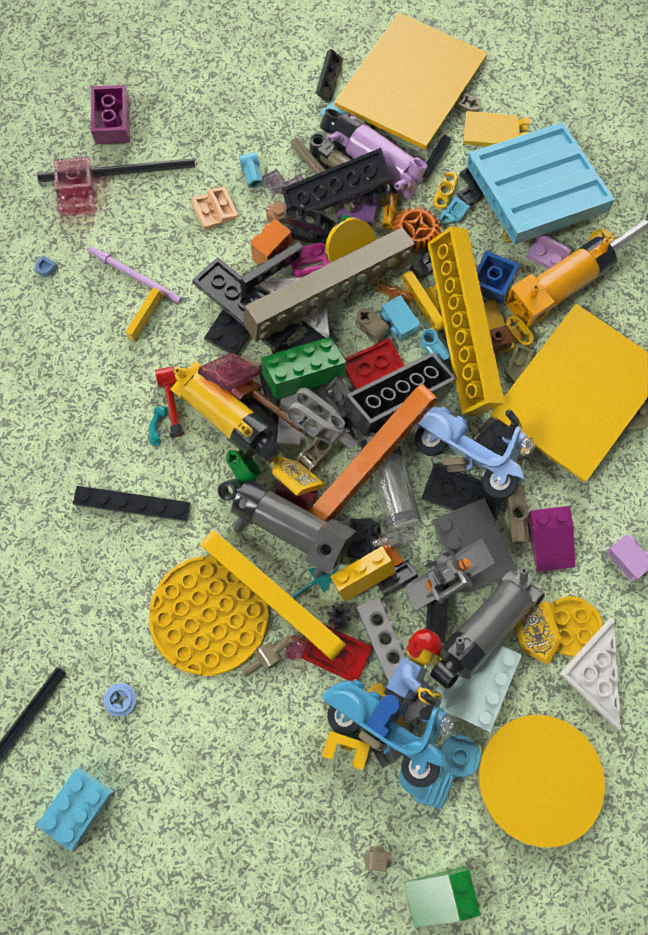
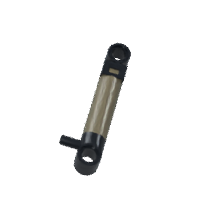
[309,133,390,207]

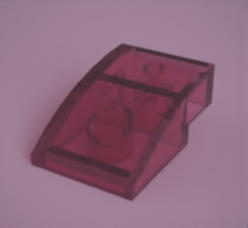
[54,156,96,216]

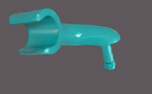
[148,406,168,446]

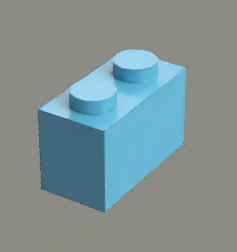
[380,295,420,342]

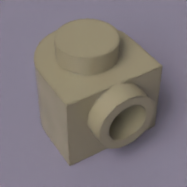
[365,846,392,872]

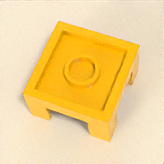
[322,730,370,770]

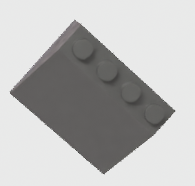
[431,498,517,594]

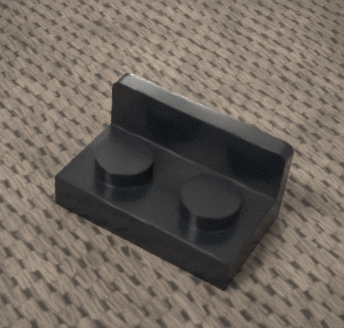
[347,519,381,559]

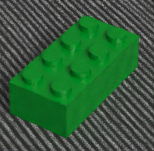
[261,337,346,399]

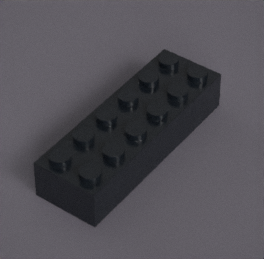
[341,352,457,437]

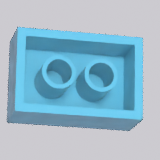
[36,768,114,851]

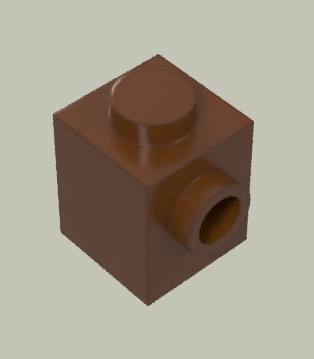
[489,325,514,353]

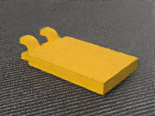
[463,111,530,147]

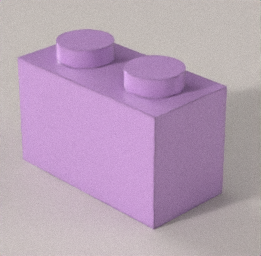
[605,534,648,582]

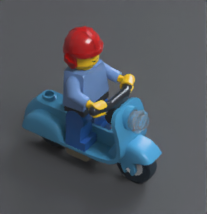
[321,629,456,787]

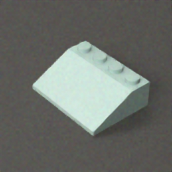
[436,645,521,732]

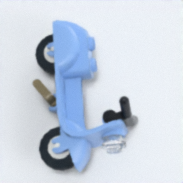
[415,407,535,499]

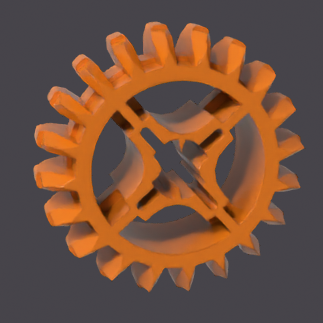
[392,205,441,254]

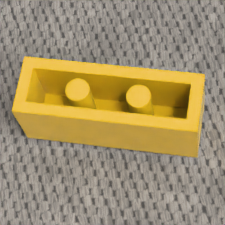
[330,547,396,602]

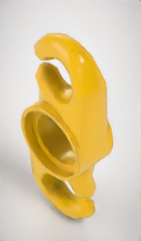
[433,172,458,210]

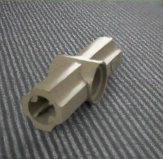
[507,484,529,544]

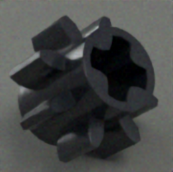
[327,603,351,629]

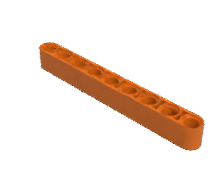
[309,384,438,522]

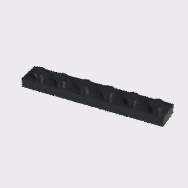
[73,486,191,522]

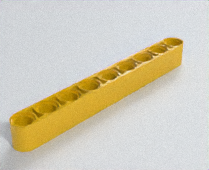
[199,530,346,661]

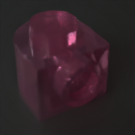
[284,634,309,661]

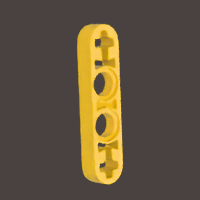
[401,271,445,333]

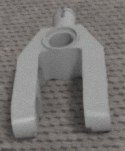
[287,388,358,449]

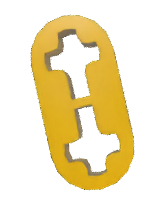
[505,316,534,347]

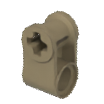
[356,308,390,343]
[297,439,332,472]

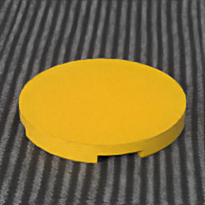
[325,218,376,263]
[550,596,603,657]

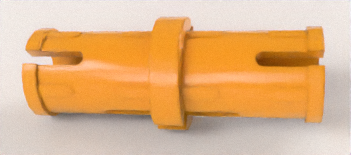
[382,193,399,230]

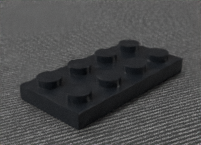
[204,287,268,357]
[421,463,504,522]

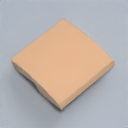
[190,186,238,230]

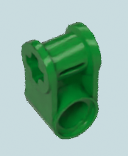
[226,450,261,485]

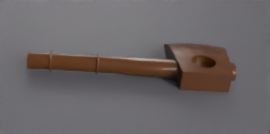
[220,375,303,432]

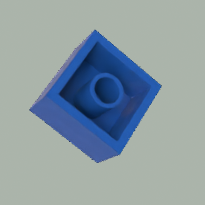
[476,251,520,304]

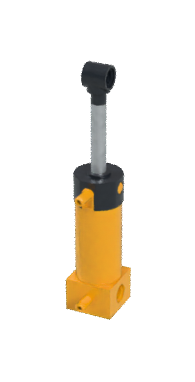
[504,216,648,328]

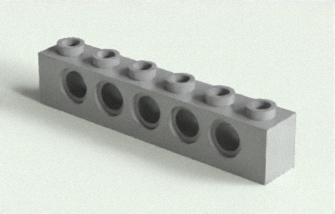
[356,597,427,722]

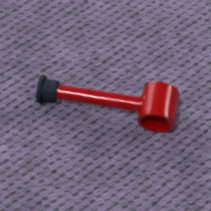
[155,366,185,438]

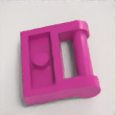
[291,242,329,278]

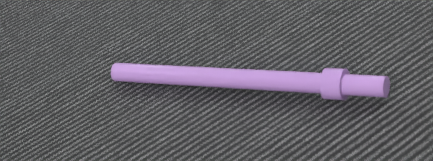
[88,246,182,304]

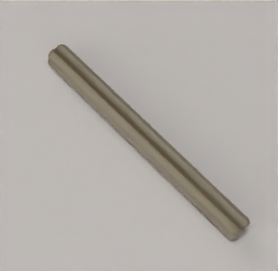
[291,138,356,213]

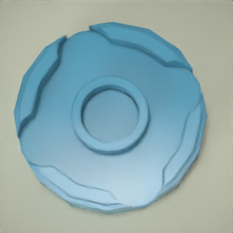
[440,735,481,778]

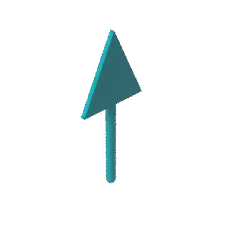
[291,567,338,599]

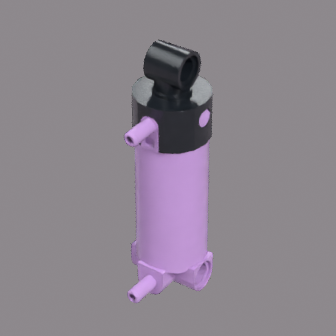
[320,108,427,198]

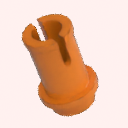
[383,542,404,567]

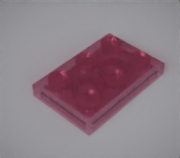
[198,352,261,391]

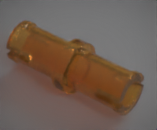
[375,281,413,305]

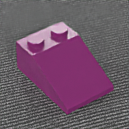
[527,506,576,572]

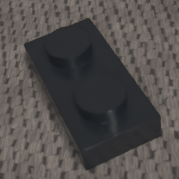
[377,559,419,597]

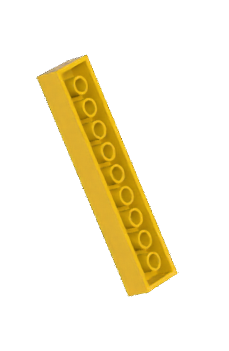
[427,226,505,416]

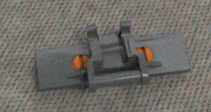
[404,538,496,611]

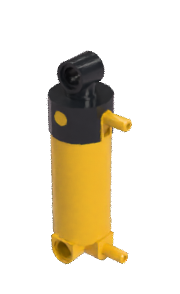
[171,361,283,464]

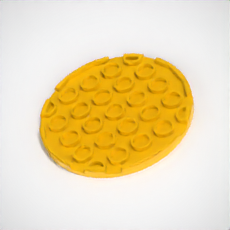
[149,556,269,676]
[478,715,605,848]

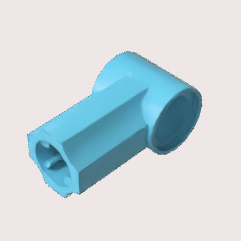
[239,152,263,188]
[419,329,450,364]

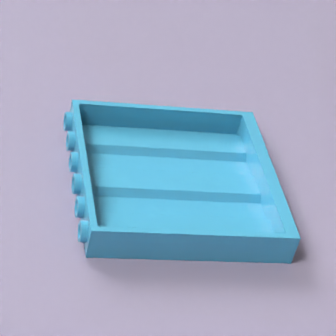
[466,122,615,245]

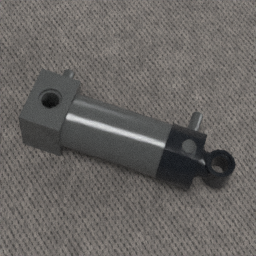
[217,479,357,578]

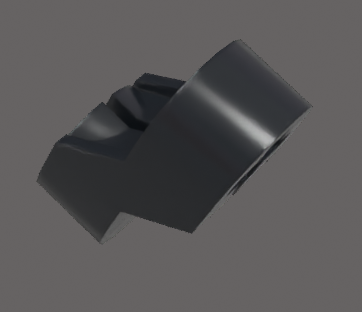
[409,252,433,279]

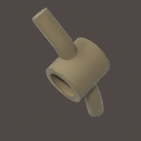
[241,636,293,677]

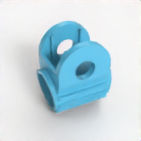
[399,767,455,809]

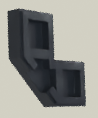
[457,167,482,207]

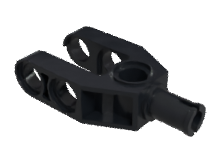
[279,205,335,244]

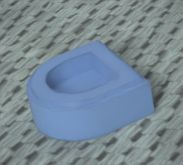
[35,255,58,277]

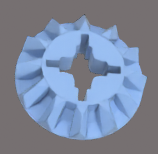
[103,683,137,717]

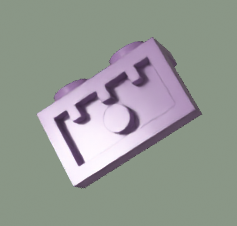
[526,235,571,269]

